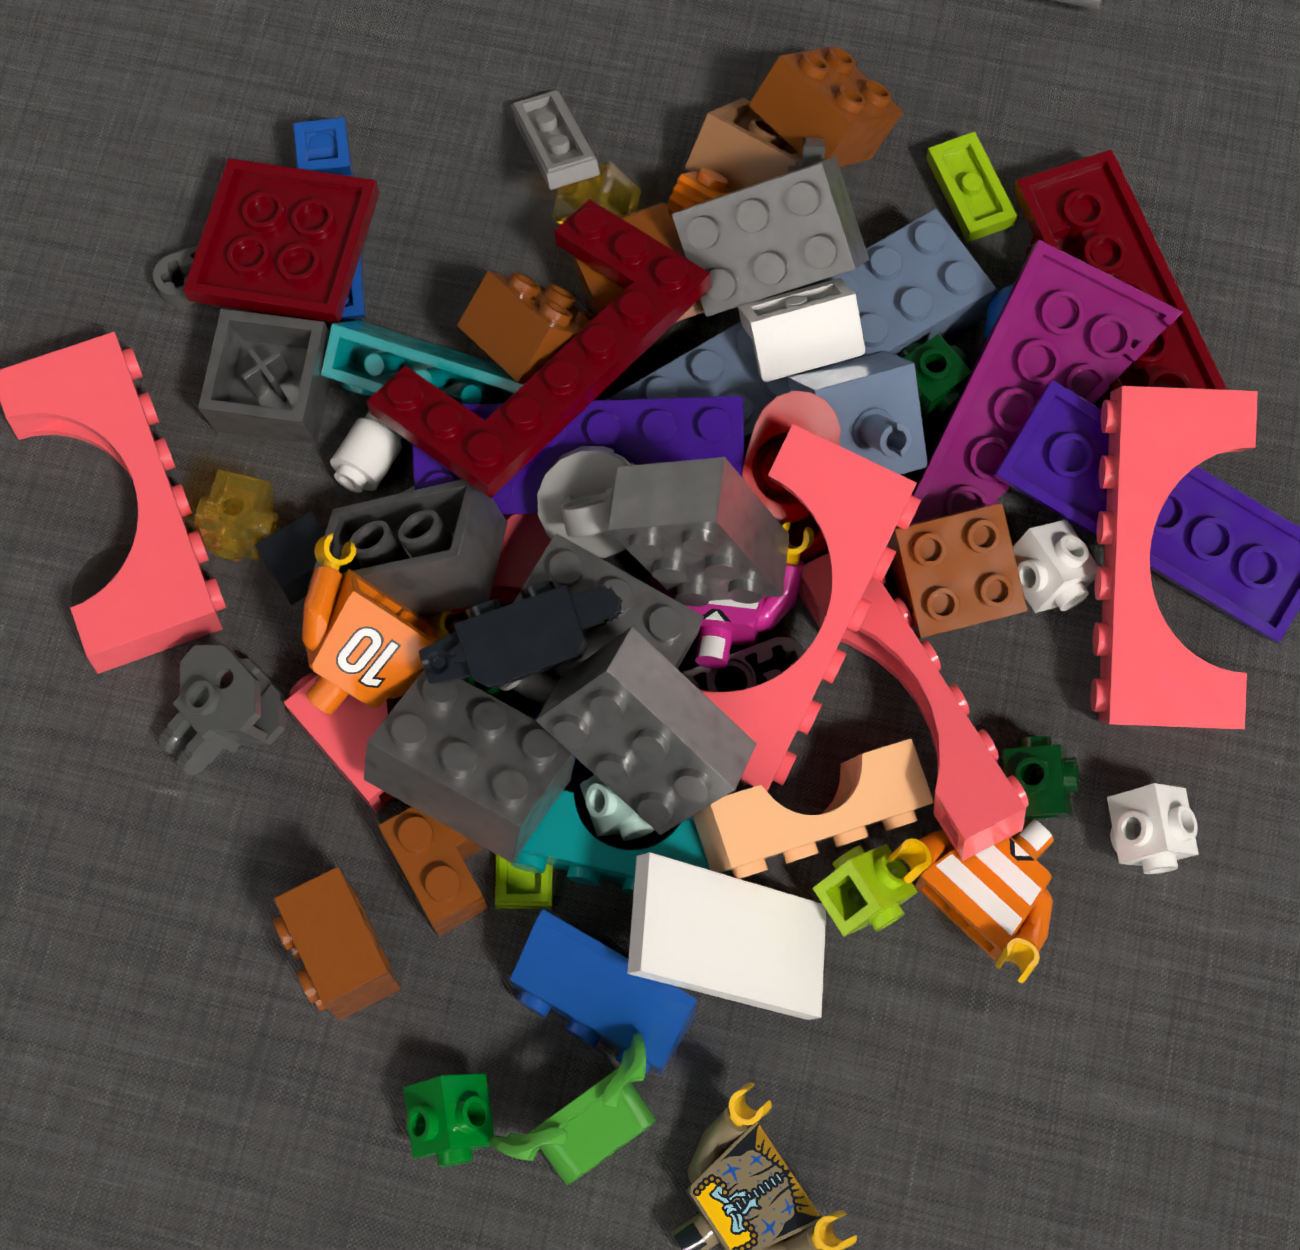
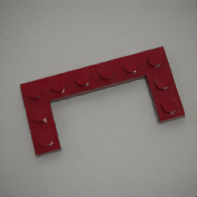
[367,199,712,499]

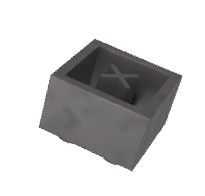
[198,309,331,444]

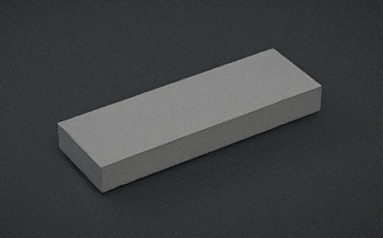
[511,90,600,190]

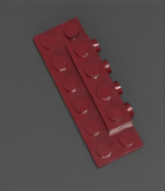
[1013,149,1228,409]

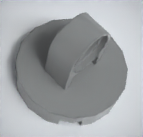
[537,446,635,558]

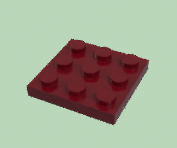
[183,158,380,324]

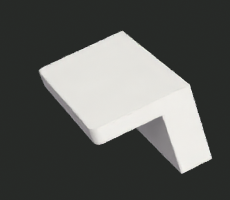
[738,278,865,382]

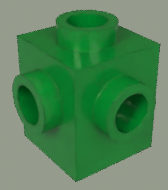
[403,1073,494,1167]

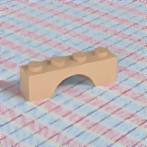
[693,738,934,879]

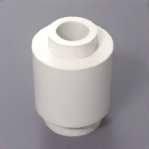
[330,411,403,493]

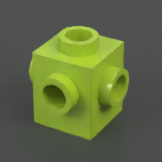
[813,844,918,937]

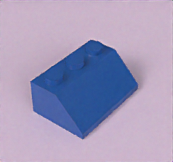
[510,909,697,1076]

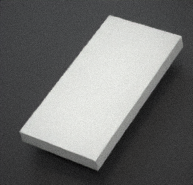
[627,852,826,1020]

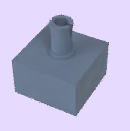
[788,351,928,475]

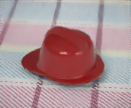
[742,391,841,523]

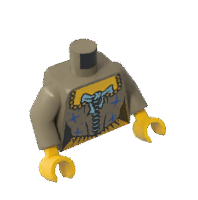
[670,1082,857,1250]

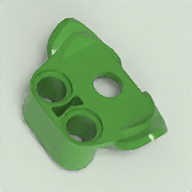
[487,1032,657,1186]

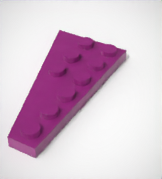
[896,240,1183,527]

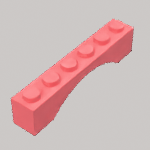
[798,553,1029,861]

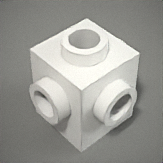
[1013,520,1099,613]
[1107,783,1199,874]

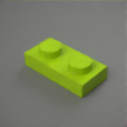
[926,131,1017,243]

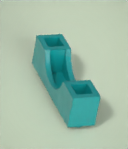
[511,790,732,896]

